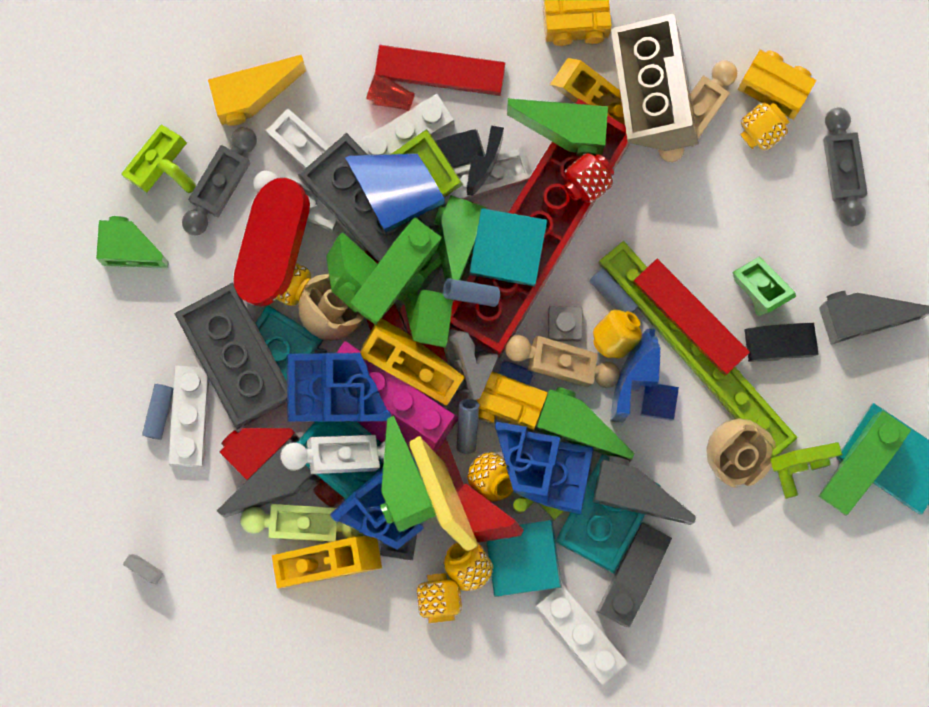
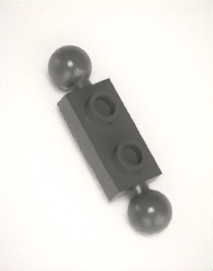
[823,108,868,226]
[182,127,257,236]

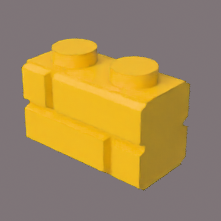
[543,0,611,46]
[737,49,817,120]
[476,371,548,432]

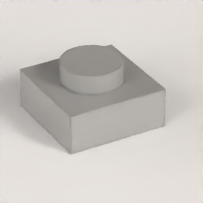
[548,306,582,341]

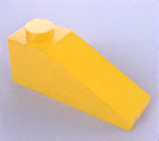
[208,54,306,126]
[550,58,625,125]
[360,319,464,406]
[272,536,382,588]

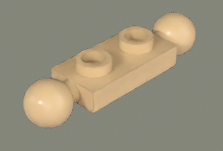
[658,60,737,162]
[505,335,620,388]

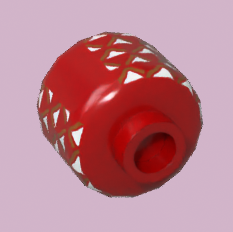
[564,153,614,203]

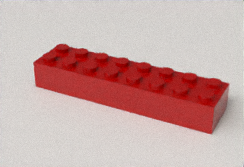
[450,98,630,359]

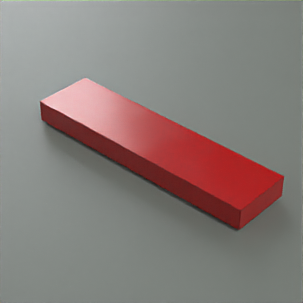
[374,45,505,96]
[633,258,750,376]

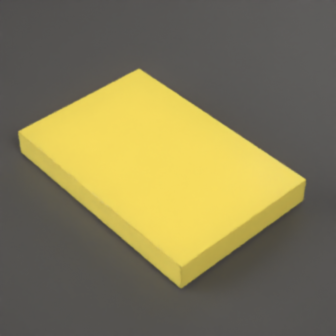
[409,436,478,551]

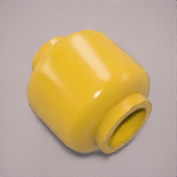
[593,310,642,359]

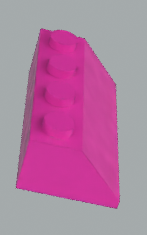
[337,341,458,457]

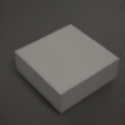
[123,554,163,584]

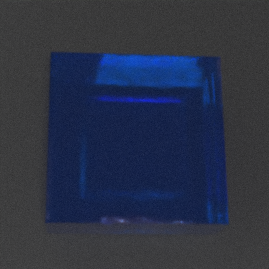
[498,360,535,385]
[640,384,679,421]

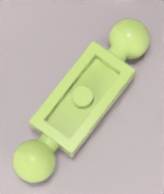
[240,504,365,542]

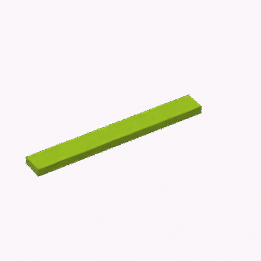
[598,240,798,458]

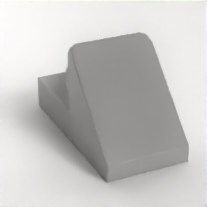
[443,329,498,400]

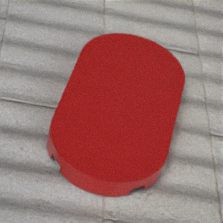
[234,177,310,307]

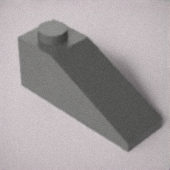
[819,291,929,344]
[217,439,319,518]
[592,456,696,525]
[596,522,672,627]

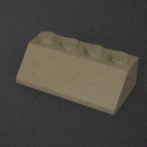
[611,14,699,151]

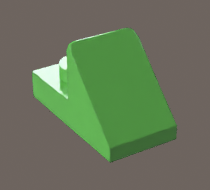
[732,256,796,316]
[404,290,453,347]

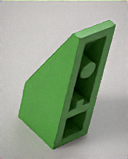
[507,98,608,157]
[434,195,488,281]
[349,218,442,325]
[535,387,634,463]
[818,411,911,516]
[380,416,436,532]

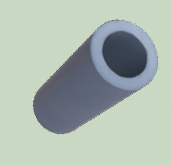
[589,268,639,313]
[443,278,500,307]
[142,384,173,440]
[456,399,479,454]

